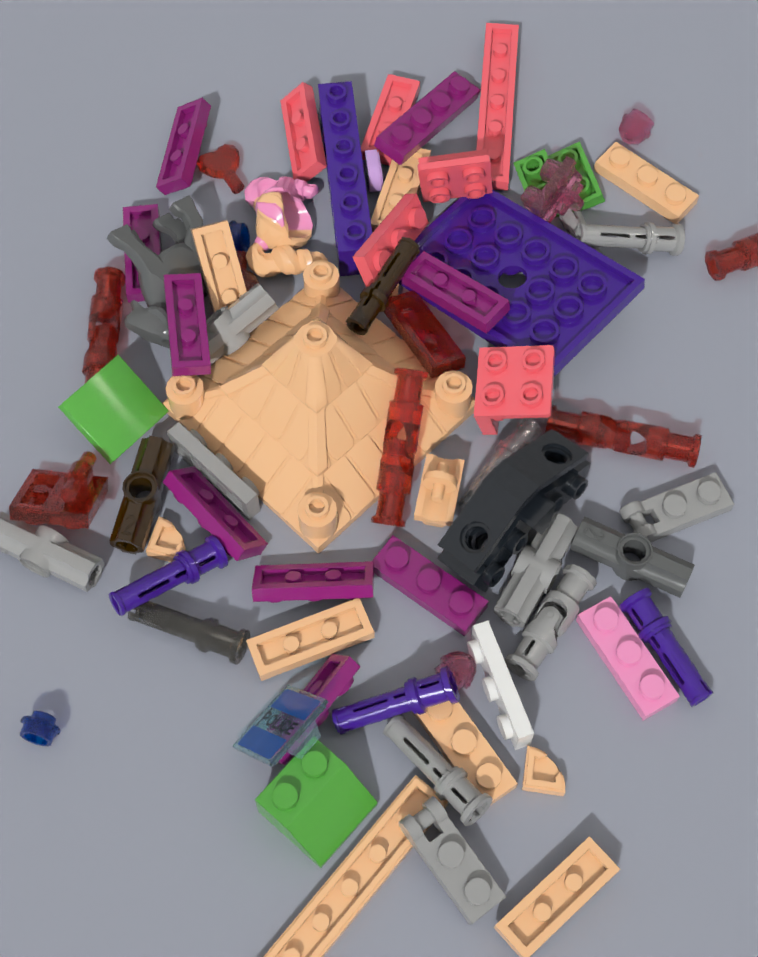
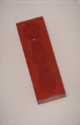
[384,291,466,378]

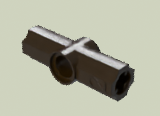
[109,436,175,555]

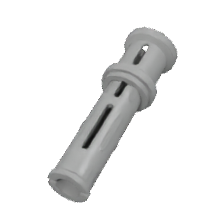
[574,222,685,256]
[383,714,493,826]

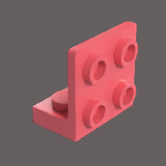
[417,149,493,203]
[474,345,555,435]

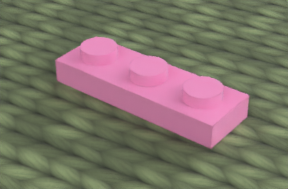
[576,596,680,721]

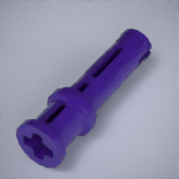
[109,535,228,616]
[619,587,713,707]
[332,666,460,735]

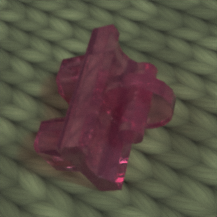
[521,156,584,223]

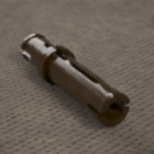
[346,237,420,335]

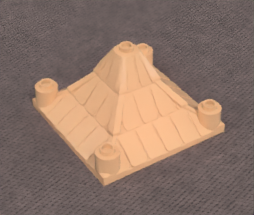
[162,260,475,554]

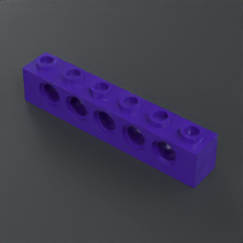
[318,81,372,277]

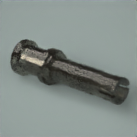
[128,601,250,665]

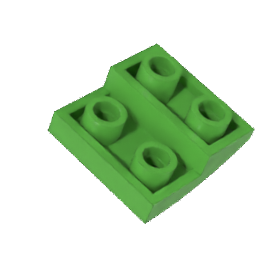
[513,141,605,219]
[58,355,169,464]

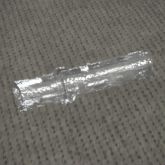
[457,418,541,511]

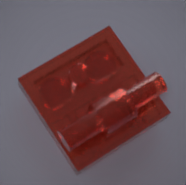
[9,451,108,529]

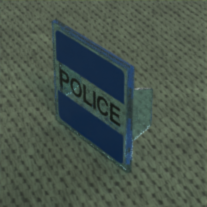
[233,685,328,767]

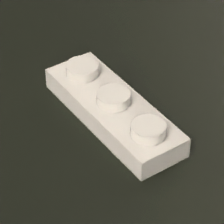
[467,621,534,750]

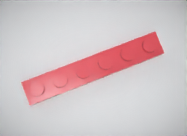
[476,23,519,191]

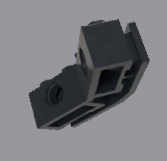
[437,429,591,592]

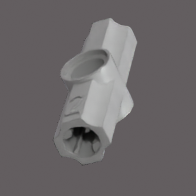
[197,283,279,376]
[0,511,105,592]
[494,513,579,628]

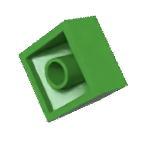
[255,736,378,868]

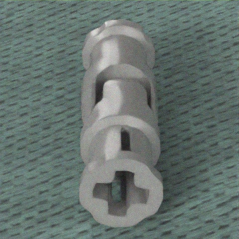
[504,564,597,681]

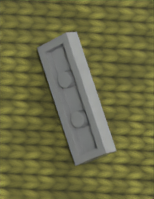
[167,422,261,521]

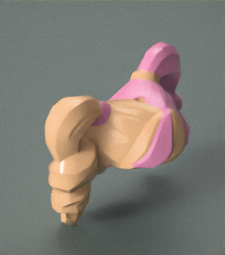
[244,176,328,278]

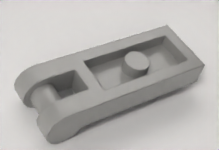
[619,472,734,542]
[398,796,506,925]

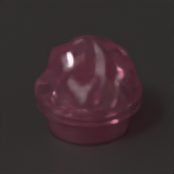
[619,108,654,145]
[434,651,477,690]

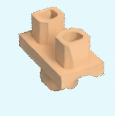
[414,453,465,528]

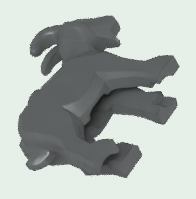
[107,195,208,349]

